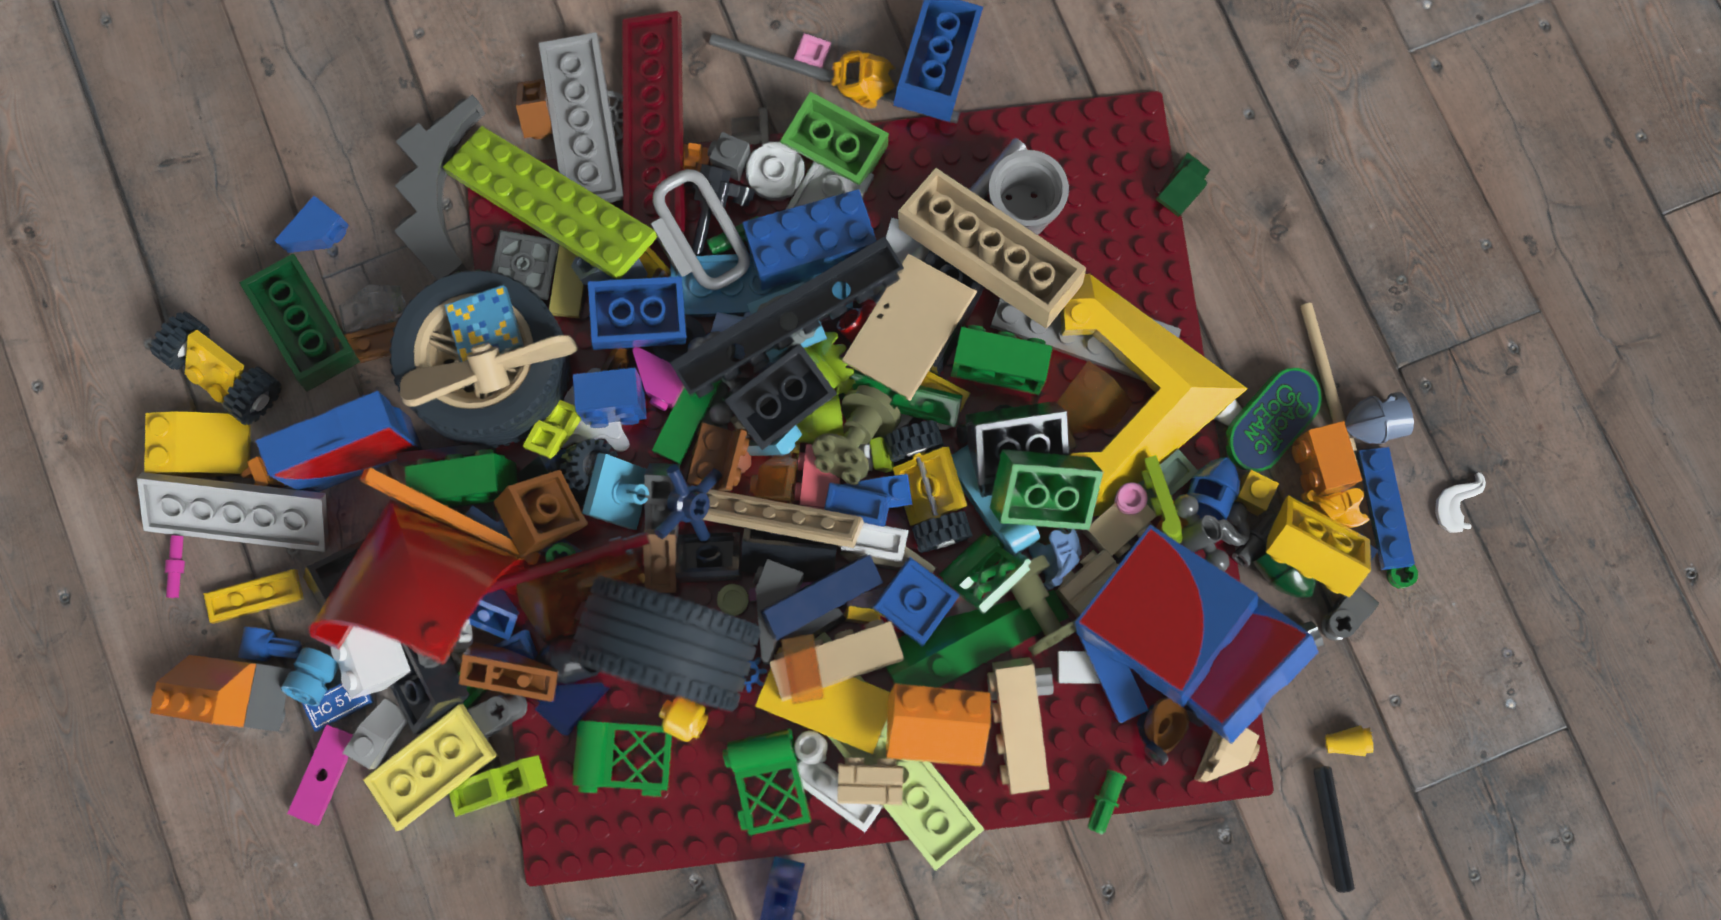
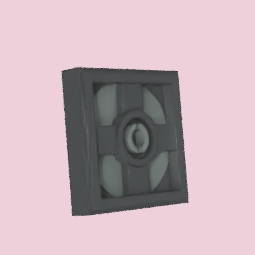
[491,230,559,300]

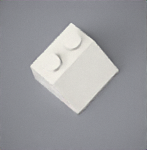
[331,627,411,699]

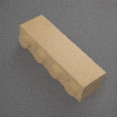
[770,619,904,702]
[988,658,1049,794]

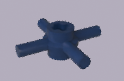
[654,465,722,541]

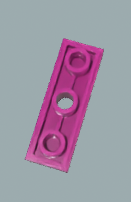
[287,724,354,826]

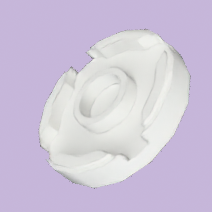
[746,142,805,201]

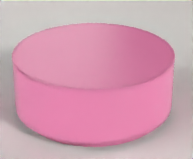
[1115,483,1148,515]

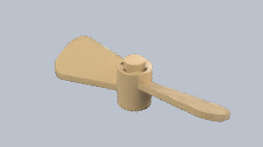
[400,336,577,406]

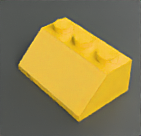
[1266,495,1371,598]

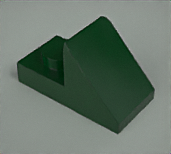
[1156,152,1210,217]

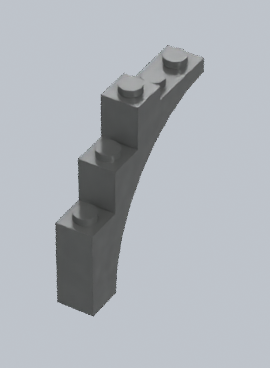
[394,94,486,280]

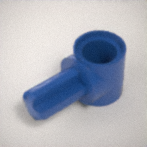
[238,627,302,662]

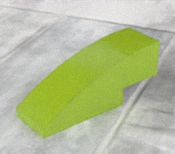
[449,755,547,817]

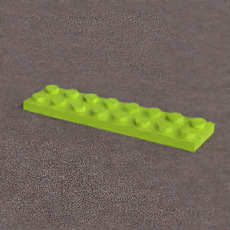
[443,126,657,280]

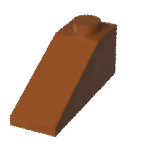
[459,642,558,702]

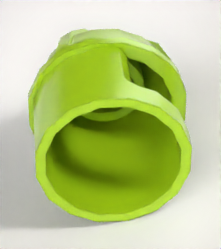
[796,394,844,444]

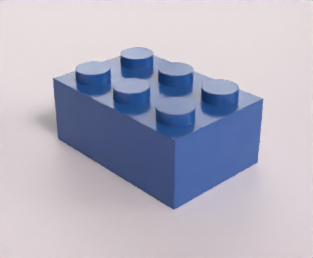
[588,276,686,350]

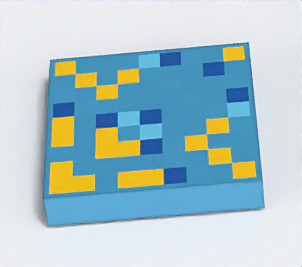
[444,285,524,362]

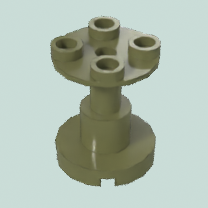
[812,385,901,485]
[1005,554,1077,656]

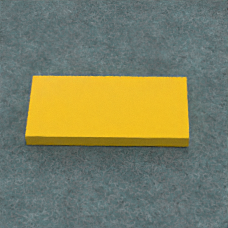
[755,647,890,754]

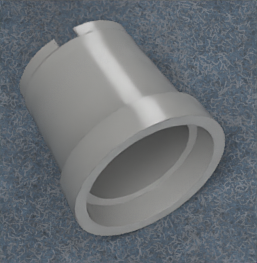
[989,150,1069,235]

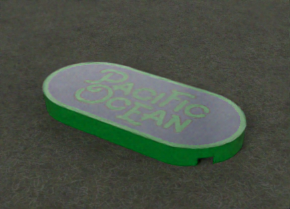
[1226,368,1321,472]

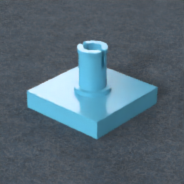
[582,453,649,530]

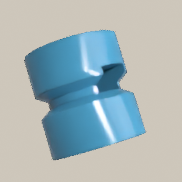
[281,648,339,706]

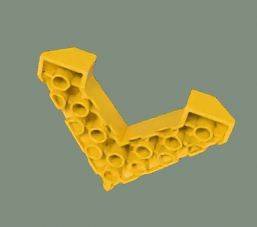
[1061,274,1248,516]

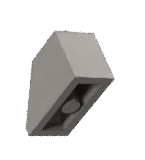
[343,699,408,769]

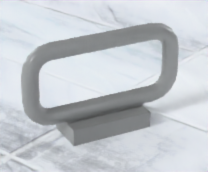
[648,169,750,290]

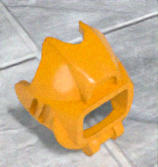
[831,50,896,109]
[1301,488,1369,528]

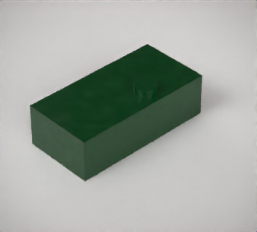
[239,253,360,392]

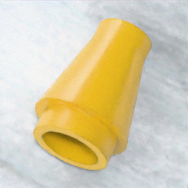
[1325,725,1373,756]

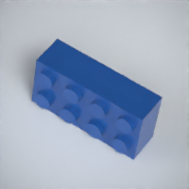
[893,0,983,122]
[743,189,877,290]

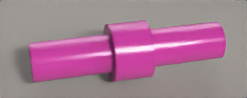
[164,536,185,598]

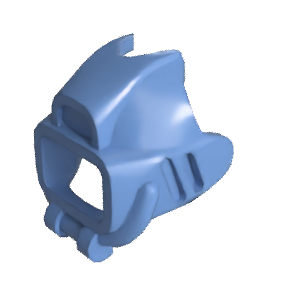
[1029,528,1082,590]

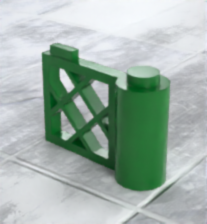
[938,533,1031,613]
[572,721,672,797]
[723,728,811,836]

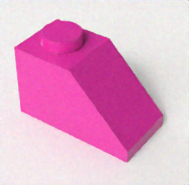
[633,347,684,411]

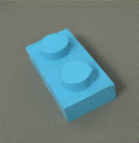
[747,425,803,456]

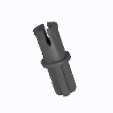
[1232,513,1277,567]

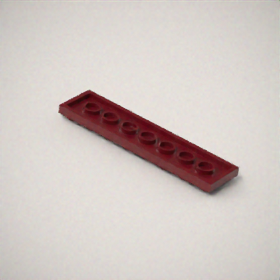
[623,10,685,232]

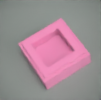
[794,33,831,68]

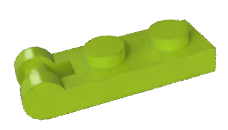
[1141,455,1182,543]

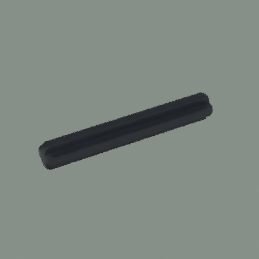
[1313,766,1355,893]

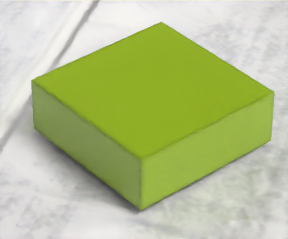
[870,437,895,473]

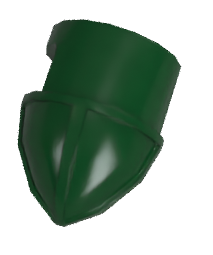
[1252,549,1316,597]

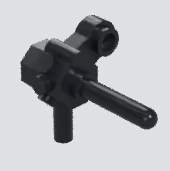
[684,164,756,256]

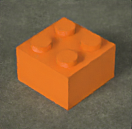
[1292,421,1362,496]

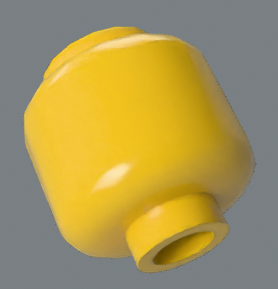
[659,696,708,742]

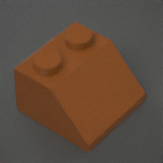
[494,470,588,557]

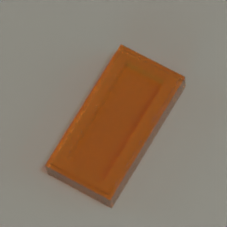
[781,634,825,705]

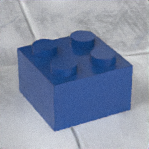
[573,368,647,428]

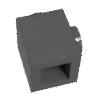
[707,132,751,181]

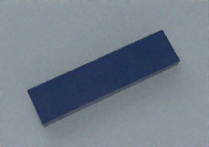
[760,554,883,640]

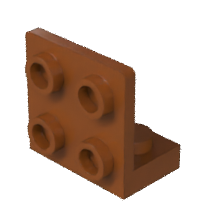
[685,423,749,491]

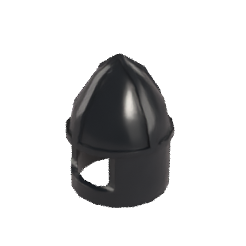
[535,632,600,685]

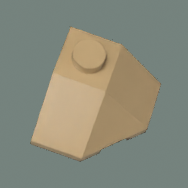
[1194,728,1260,782]

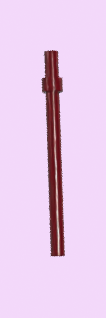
[486,532,650,594]

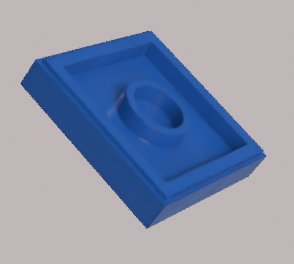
[872,557,960,646]

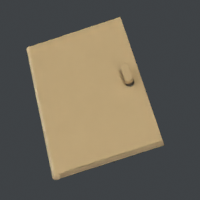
[842,254,977,401]

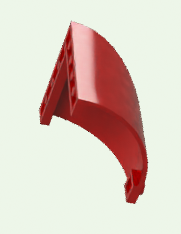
[309,499,529,664]

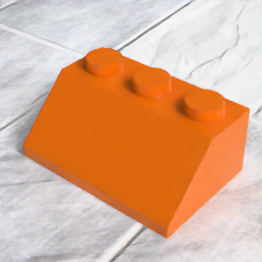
[150,655,256,727]
[886,684,991,766]

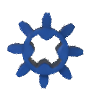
[743,657,768,693]

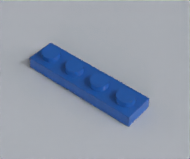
[1356,447,1415,570]

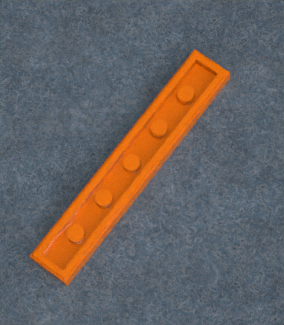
[360,468,541,565]

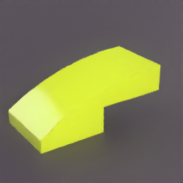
[523,400,581,459]

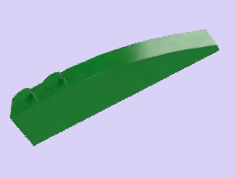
[885,590,1069,688]

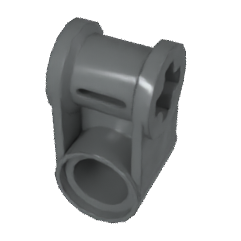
[1321,586,1379,641]
[467,693,527,738]

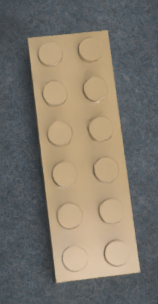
[898,168,1086,329]

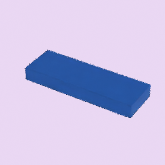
[1079,636,1148,723]

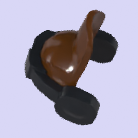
[1137,697,1205,766]

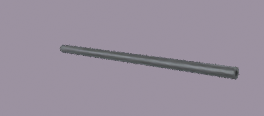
[710,34,960,123]

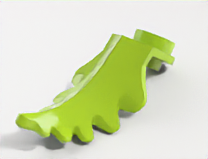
[804,332,855,395]

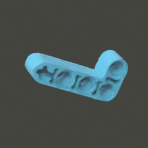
[952,445,1040,556]

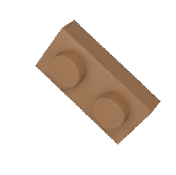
[644,530,678,593]

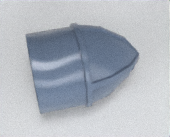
[1345,392,1414,444]

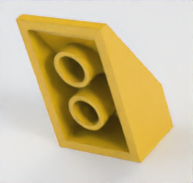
[144,411,251,478]

